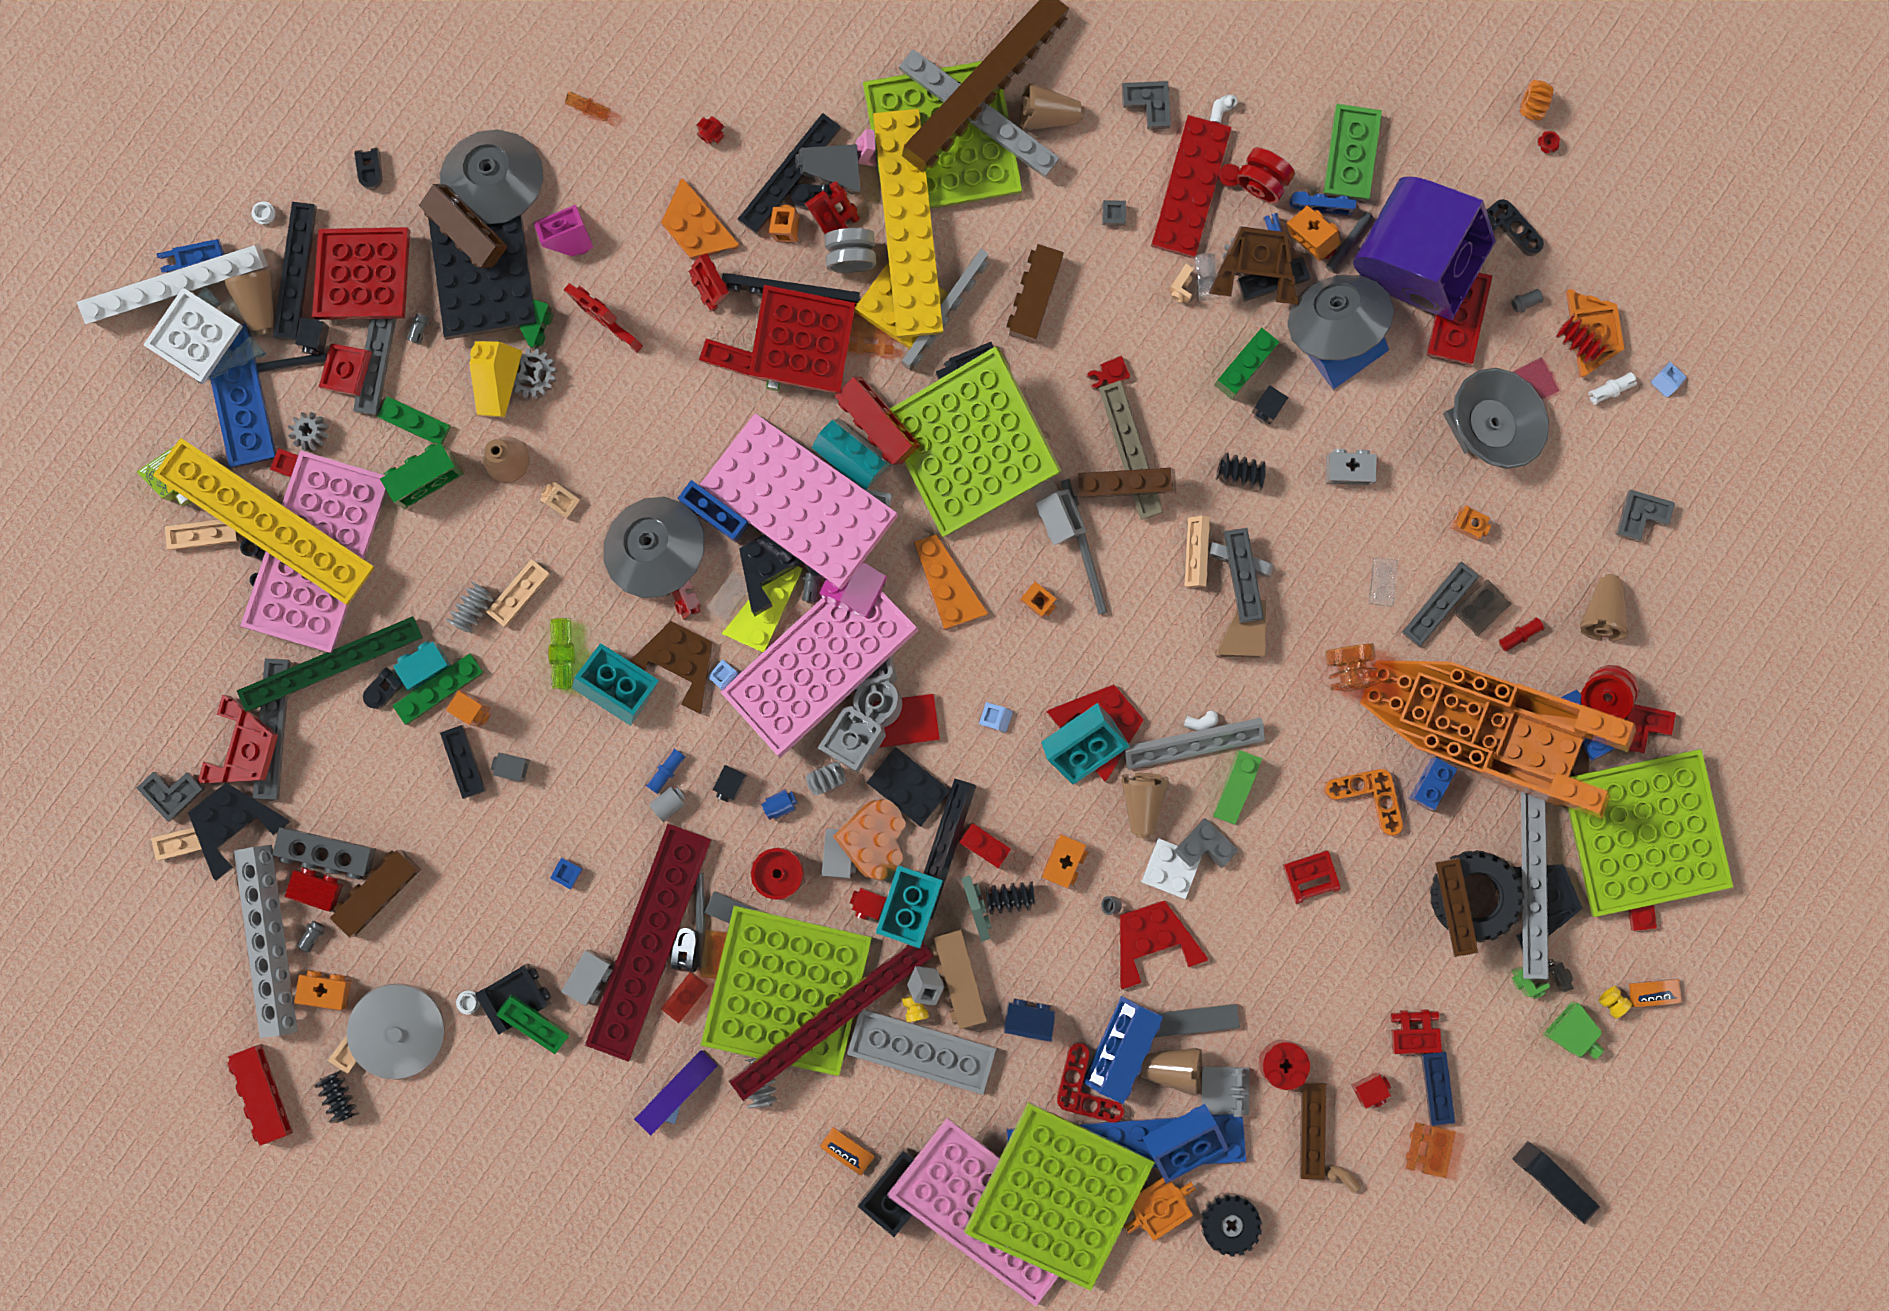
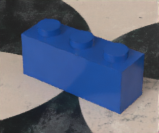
[677,480,749,543]

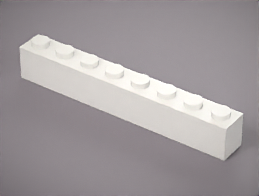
[77,244,268,324]

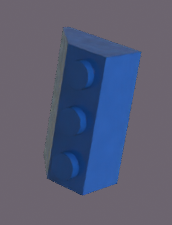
[1307,337,1389,390]
[1142,1104,1229,1184]

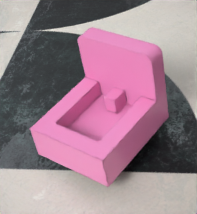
[855,129,878,167]

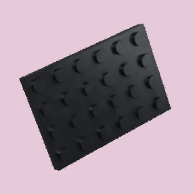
[428,214,536,340]

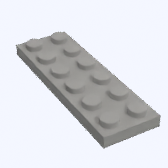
[847,1009,996,1095]

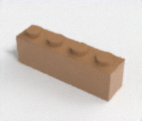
[931,929,987,1029]

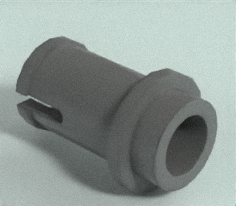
[1511,289,1543,313]
[406,313,430,344]
[802,573,821,602]
[297,921,325,952]

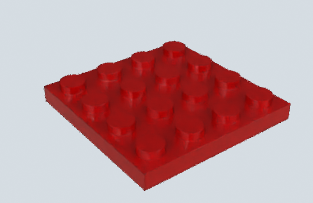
[312,227,411,320]
[748,285,856,394]

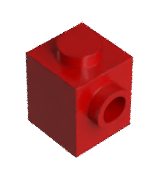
[850,887,887,921]
[1351,1072,1391,1109]

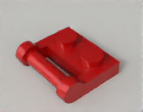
[1283,850,1341,905]

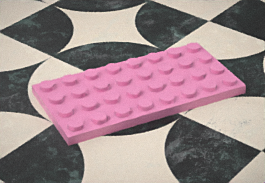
[699,414,899,590]
[240,451,387,653]
[721,591,919,758]
[888,1118,1059,1306]

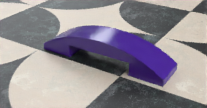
[634,1050,717,1136]

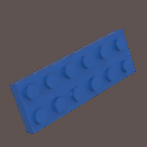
[209,323,276,469]

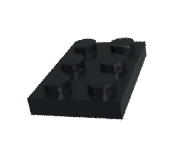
[866,747,950,827]

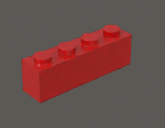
[835,377,921,465]
[228,1044,293,1146]

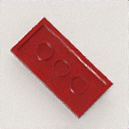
[1426,272,1493,366]

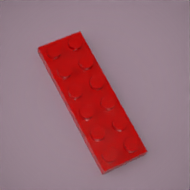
[1151,115,1232,259]

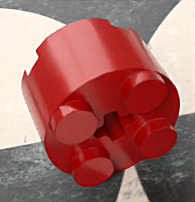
[1259,1040,1310,1090]

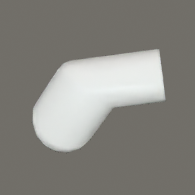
[1210,95,1238,124]
[1183,711,1218,731]

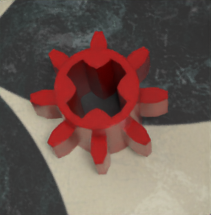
[697,116,724,145]

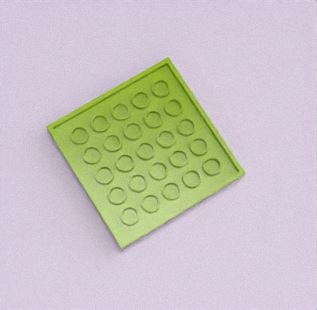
[863,61,1022,209]
[890,346,1062,537]
[1567,749,1733,917]
[700,905,872,1076]
[964,1102,1155,1291]

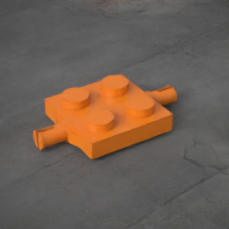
[1124,1177,1196,1242]

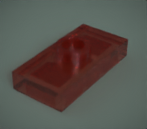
[661,972,709,1023]

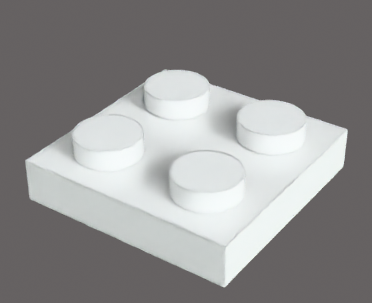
[1141,838,1202,899]

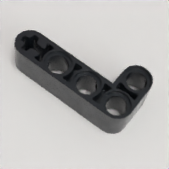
[1512,1141,1600,1225]

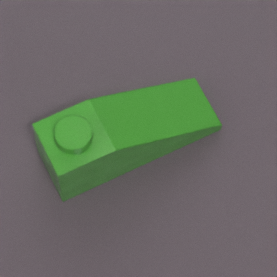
[1213,750,1262,825]

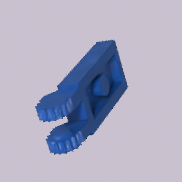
[1289,191,1356,216]
[156,239,224,273]

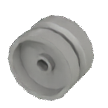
[824,228,877,273]

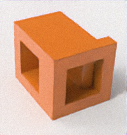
[769,205,800,243]
[1451,505,1491,540]
[1020,581,1057,618]

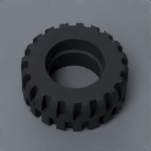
[1430,850,1525,942]

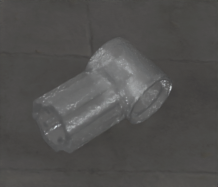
[1195,253,1222,301]

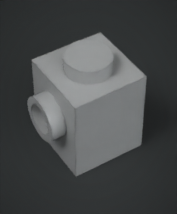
[907,966,944,1005]

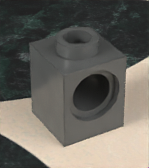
[491,752,530,782]

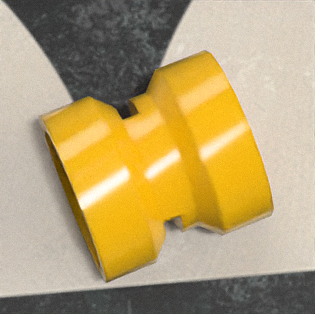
[1598,985,1632,1019]
[902,996,929,1022]

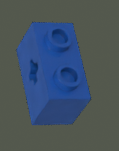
[1409,757,1457,810]

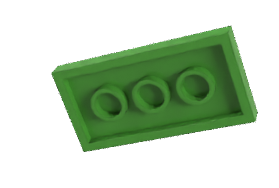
[1323,104,1382,202]

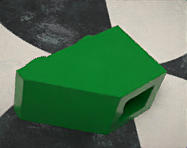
[519,299,554,351]

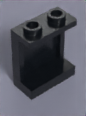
[475,963,551,1035]

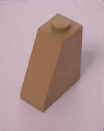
[1216,600,1266,658]

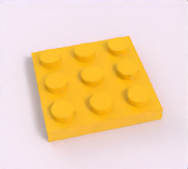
[854,262,949,350]

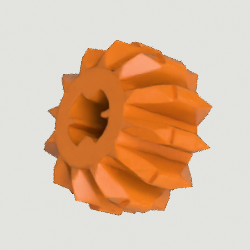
[1520,80,1554,121]

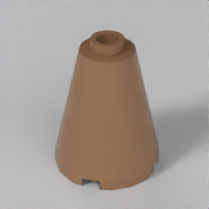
[1019,83,1085,130]
[224,270,274,336]
[483,437,530,483]
[1580,574,1628,641]
[1121,773,1168,839]
[1140,1048,1202,1096]

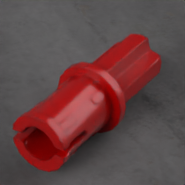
[1498,617,1544,651]

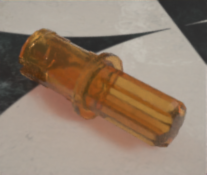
[565,91,611,122]

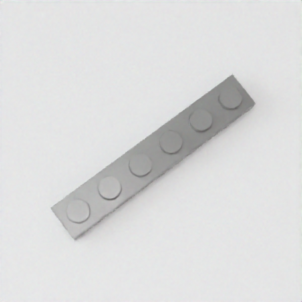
[902,249,989,370]
[1124,718,1265,770]

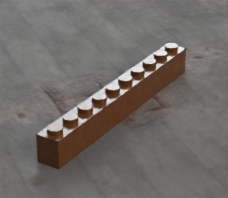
[902,0,1069,173]

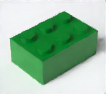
[380,443,464,509]

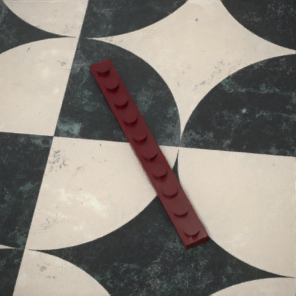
[728,942,933,1101]

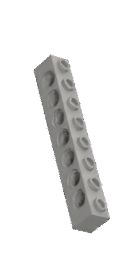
[234,845,298,1038]

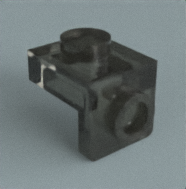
[1548,959,1574,992]

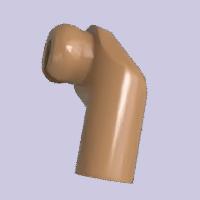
[1326,1165,1361,1193]

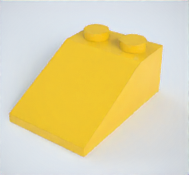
[469,341,523,418]

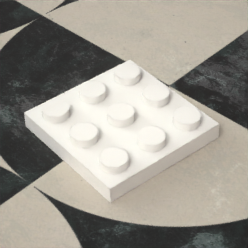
[144,288,243,384]

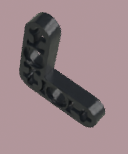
[1486,199,1544,256]

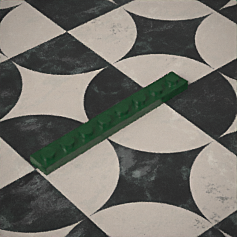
[236,616,423,712]

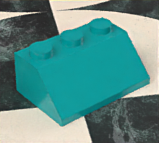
[811,418,891,491]
[572,643,659,726]
[1041,703,1130,785]
[875,865,943,948]

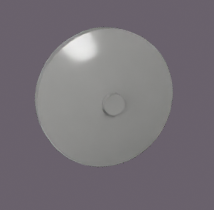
[347,983,444,1079]

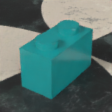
[393,641,451,691]

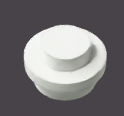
[252,201,275,225]
[456,990,480,1014]

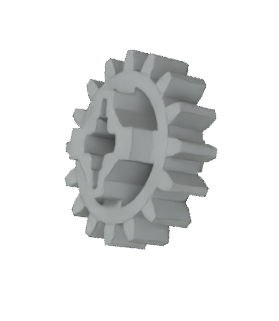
[513,348,557,399]

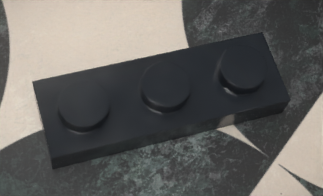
[1236,257,1310,302]
[440,725,486,799]

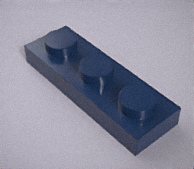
[1421,1051,1455,1126]

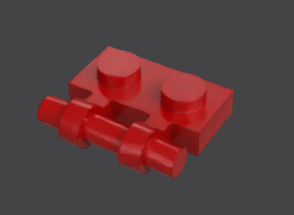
[805,181,860,234]
[688,253,729,312]
[1390,1009,1442,1054]

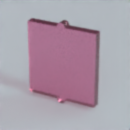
[1513,357,1559,399]

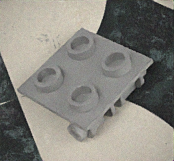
[1202,1066,1249,1117]

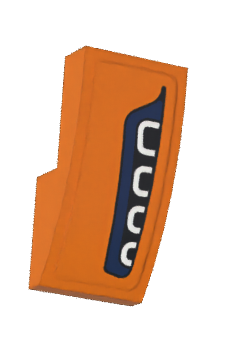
[1629,979,1682,1007]
[820,1127,874,1175]

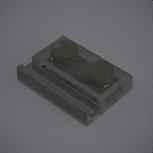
[1453,579,1512,636]

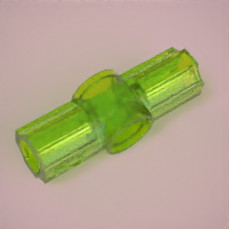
[548,618,575,689]

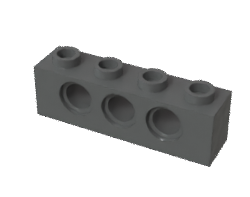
[272,828,376,880]

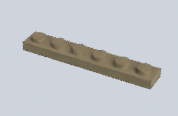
[1099,380,1164,520]

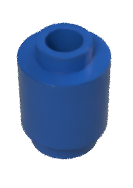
[761,789,798,820]

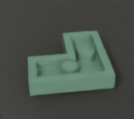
[961,875,992,942]

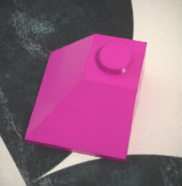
[534,204,594,257]

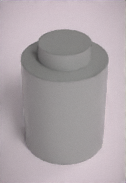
[649,786,686,822]

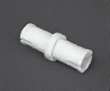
[1588,372,1637,405]

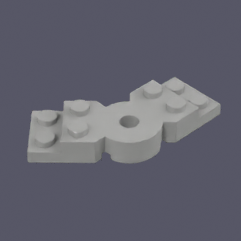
[818,655,902,773]

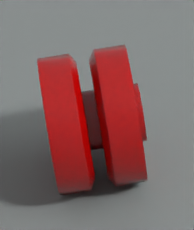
[1235,147,1296,204]
[1581,665,1639,719]
[751,847,805,900]

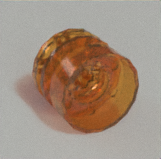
[1325,643,1380,692]

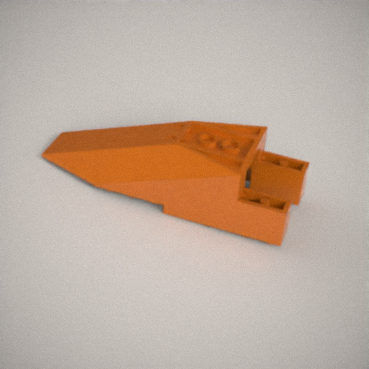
[1360,660,1636,819]

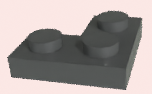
[1122,81,1171,129]
[1616,489,1675,541]
[136,772,205,822]
[1174,818,1239,868]

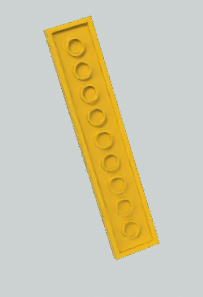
[873,109,943,339]
[153,438,375,606]

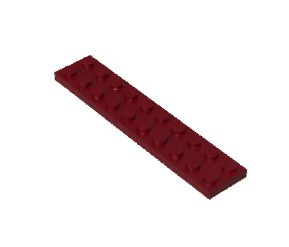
[585,823,712,1062]

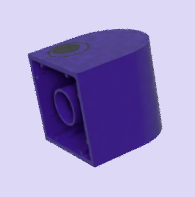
[1353,176,1496,321]

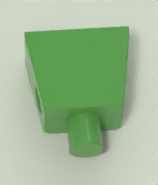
[1542,1001,1604,1059]

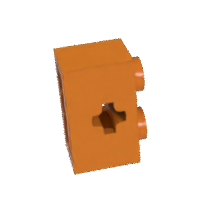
[1287,206,1341,261]
[446,690,491,728]
[1041,834,1088,889]
[294,970,352,1010]

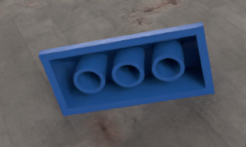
[1083,996,1163,1104]

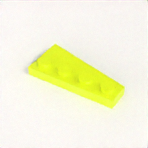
[722,567,803,653]

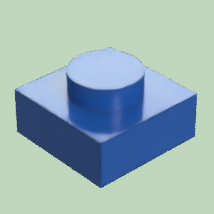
[550,857,583,889]

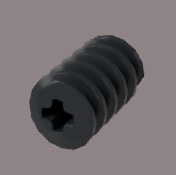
[1216,452,1266,491]
[986,881,1035,915]
[314,1070,359,1123]

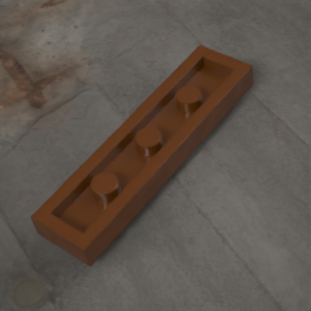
[1435,858,1479,957]
[1300,1082,1326,1180]

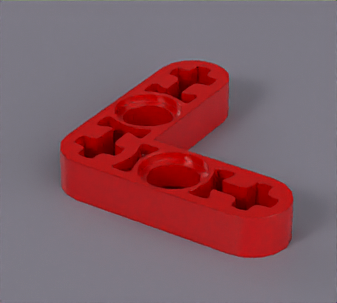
[1056,1042,1124,1122]

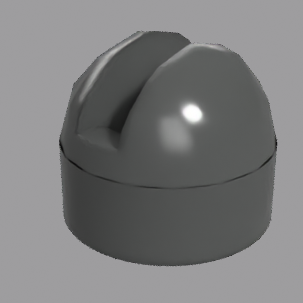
[1101,896,1122,915]

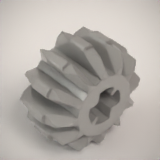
[288,412,329,451]
[806,762,846,795]

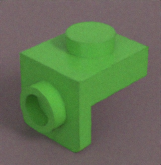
[1511,966,1551,999]

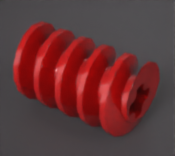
[1556,313,1609,364]

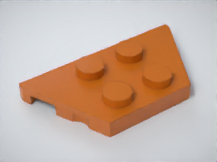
[661,178,740,259]
[1566,289,1624,378]

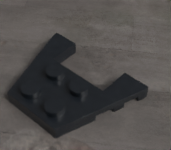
[739,534,823,617]
[188,783,290,882]
[1492,864,1583,951]

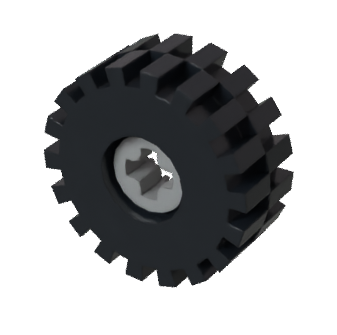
[1200,1193,1262,1257]

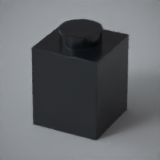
[295,317,329,355]
[1251,385,1289,424]
[712,765,748,802]

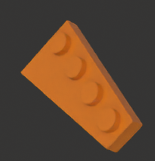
[914,534,988,630]

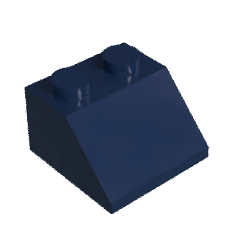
[1003,998,1055,1042]

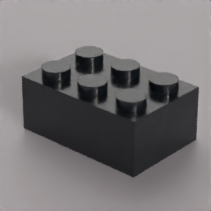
[857,1147,916,1237]

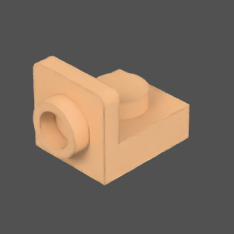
[1168,264,1194,304]
[540,482,580,519]

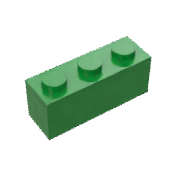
[1214,327,1279,400]

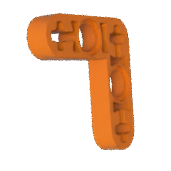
[1324,769,1403,835]

